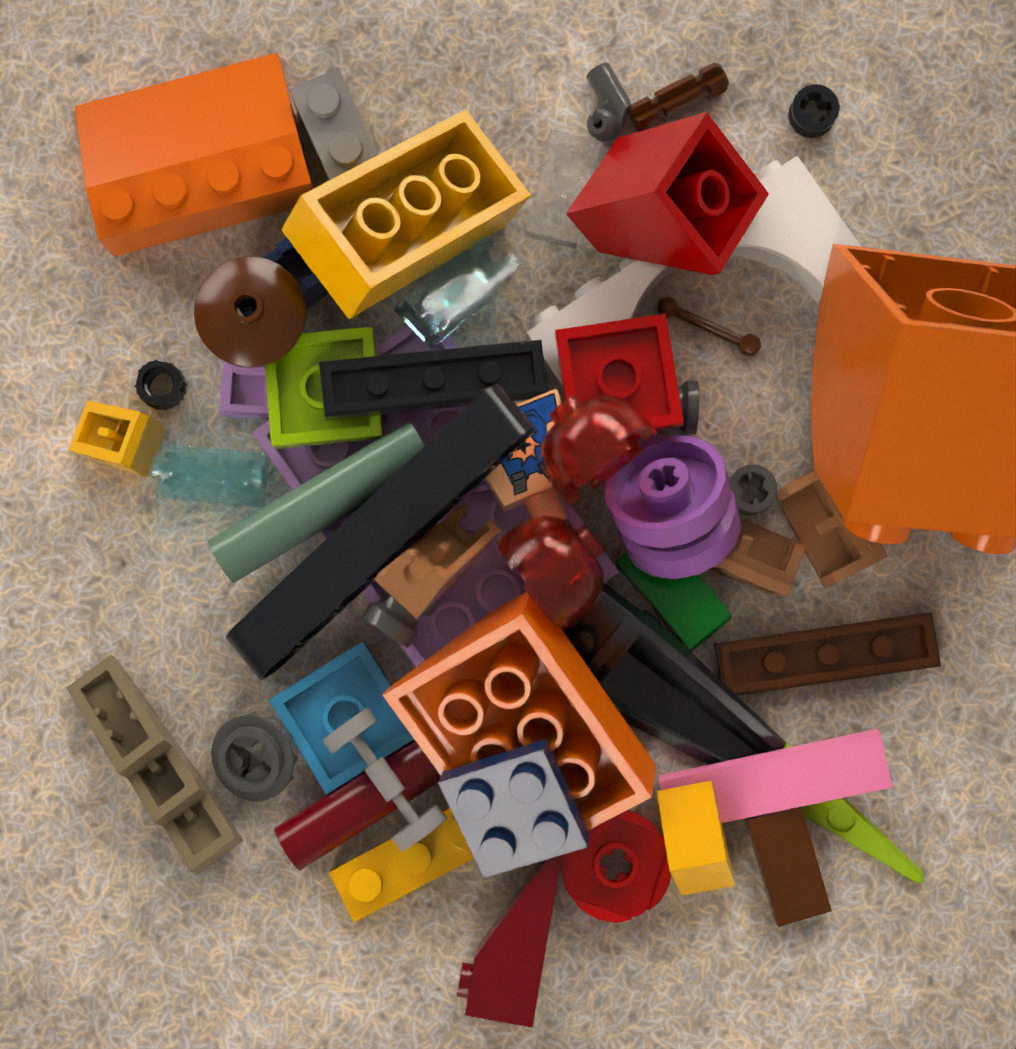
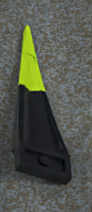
[560,578,924,883]

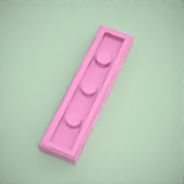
[659,728,893,823]

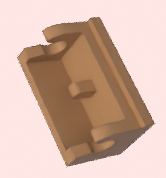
[776,470,888,589]
[374,505,501,619]
[709,518,806,599]

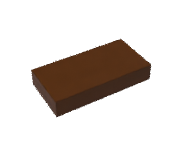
[744,807,832,927]

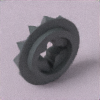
[211,712,298,801]

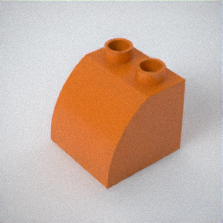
[811,243,1016,554]

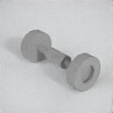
[322,707,447,852]

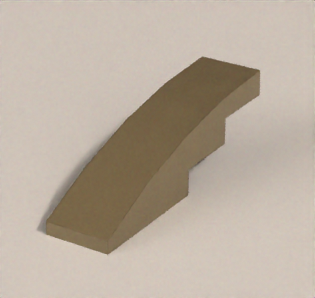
[66,655,243,875]

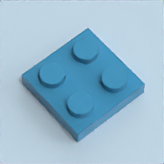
[269,641,414,795]

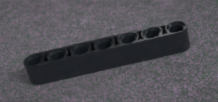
[226,384,536,680]

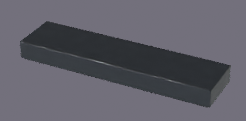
[319,340,548,421]

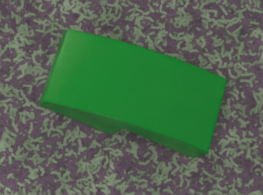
[615,553,732,652]

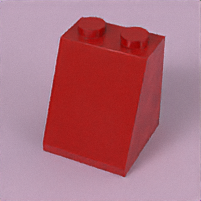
[566,112,769,275]

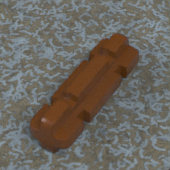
[629,63,729,132]

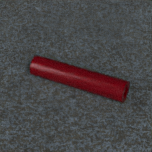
[274,739,441,871]

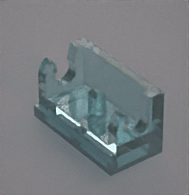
[394,236,522,349]

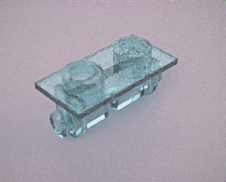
[151,443,270,507]

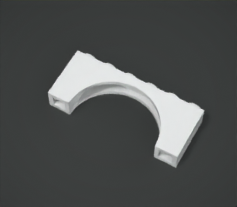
[526,156,861,448]

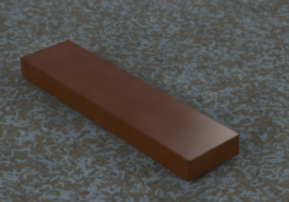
[714,612,941,696]

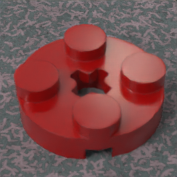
[560,809,671,923]

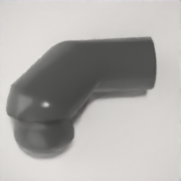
[586,62,631,142]

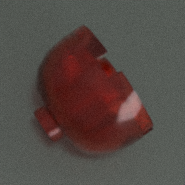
[540,395,658,505]
[496,515,605,630]

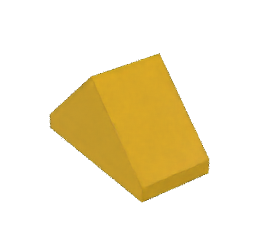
[68,400,166,478]
[657,780,736,896]

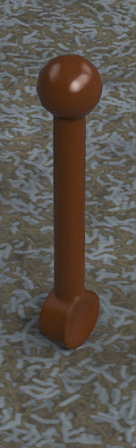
[657,297,761,356]

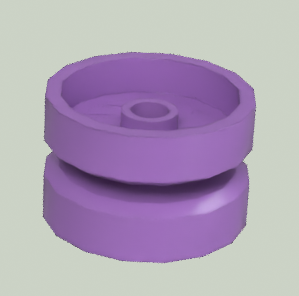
[604,435,741,579]

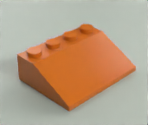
[75,53,315,257]
[382,588,656,871]

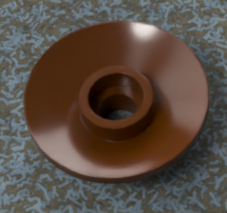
[194,256,306,368]

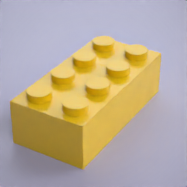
[281,109,531,319]

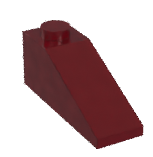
[457,855,562,1028]

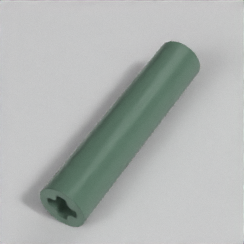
[208,421,425,583]

